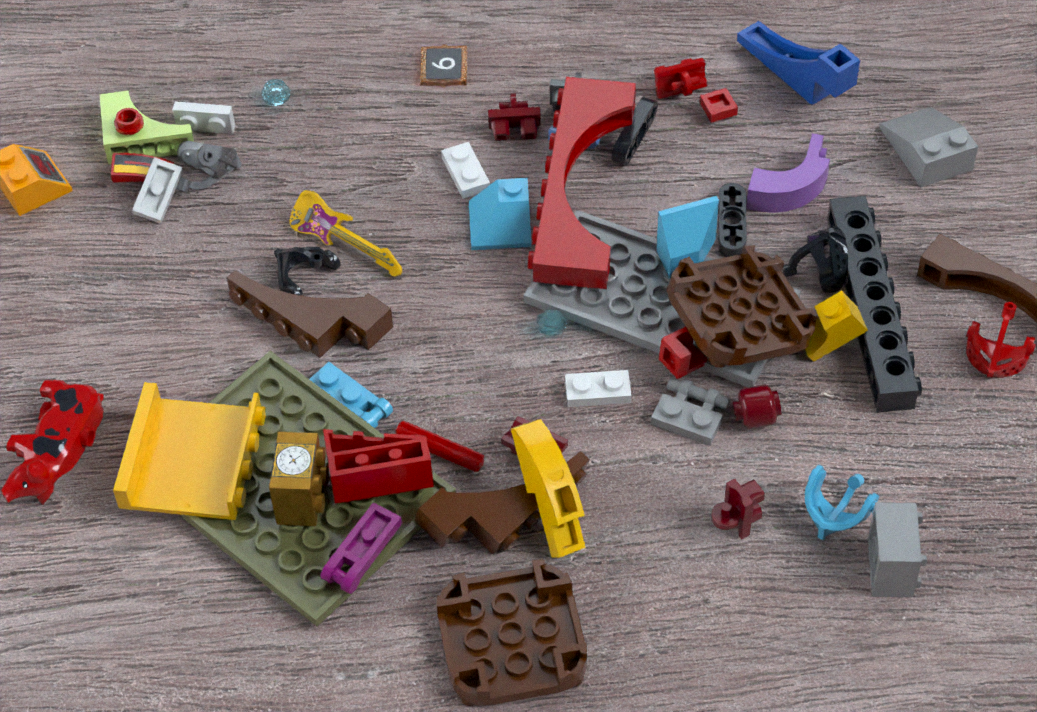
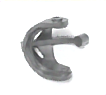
[176,141,242,193]

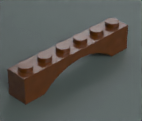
[917,234,1037,323]

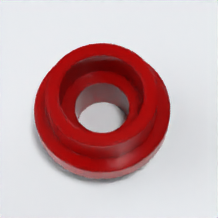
[114,108,144,135]

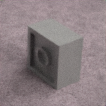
[867,502,927,597]

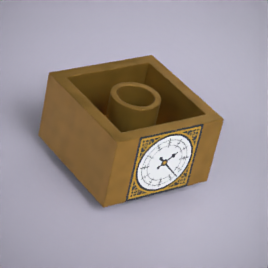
[269,432,329,526]

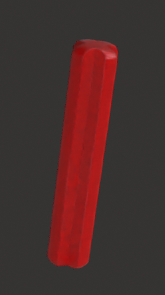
[395,421,485,472]

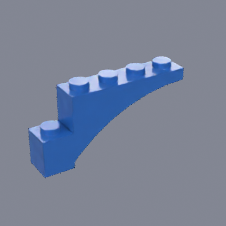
[737,21,860,105]

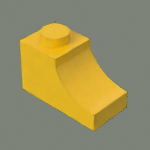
[805,290,868,362]

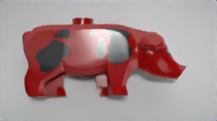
[0,380,104,505]

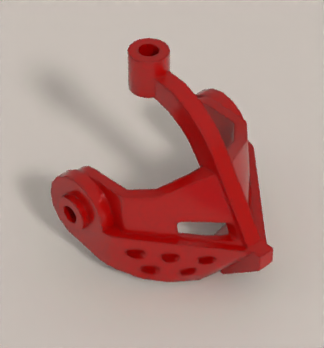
[966,302,1036,378]

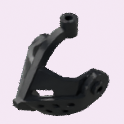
[782,227,848,293]
[274,247,341,295]

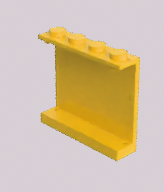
[113,382,266,520]

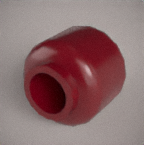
[733,384,782,429]

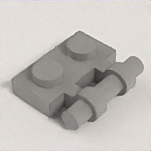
[651,377,731,446]

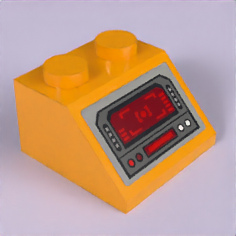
[0,144,73,216]

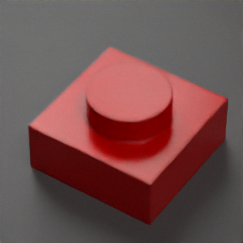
[699,88,738,123]

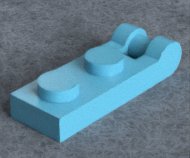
[309,362,393,428]

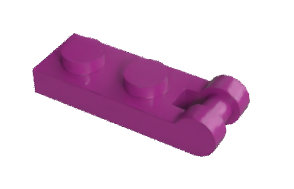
[321,502,402,594]

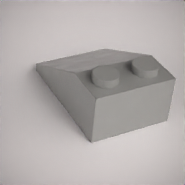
[879,107,978,187]

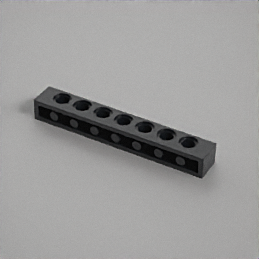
[827,196,922,413]

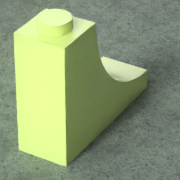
[100,91,194,164]

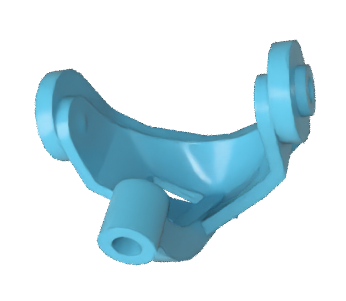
[805,464,879,540]

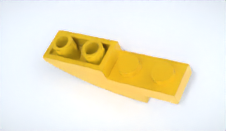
[511,419,586,558]

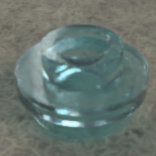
[261,79,290,106]
[536,310,568,336]

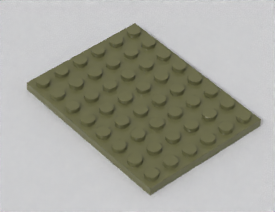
[178,350,456,627]

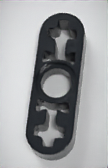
[612,97,658,165]
[718,183,747,257]

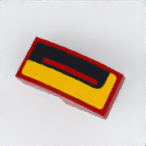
[111,153,174,183]

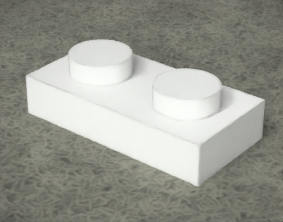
[173,101,235,134]
[441,142,490,198]
[132,157,183,224]
[565,370,631,407]

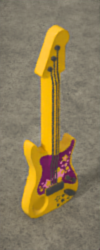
[289,190,402,276]

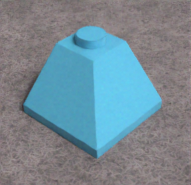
[469,178,532,250]
[656,196,719,278]

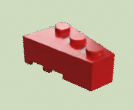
[323,429,434,504]

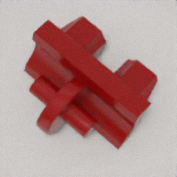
[654,58,707,99]

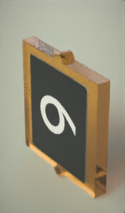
[420,44,468,88]

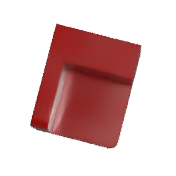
[659,326,707,379]

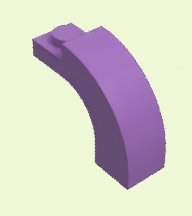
[746,133,830,213]

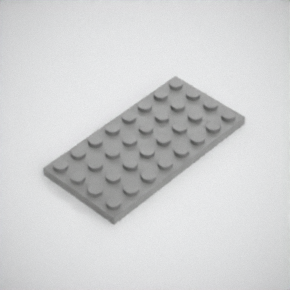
[524,210,801,387]

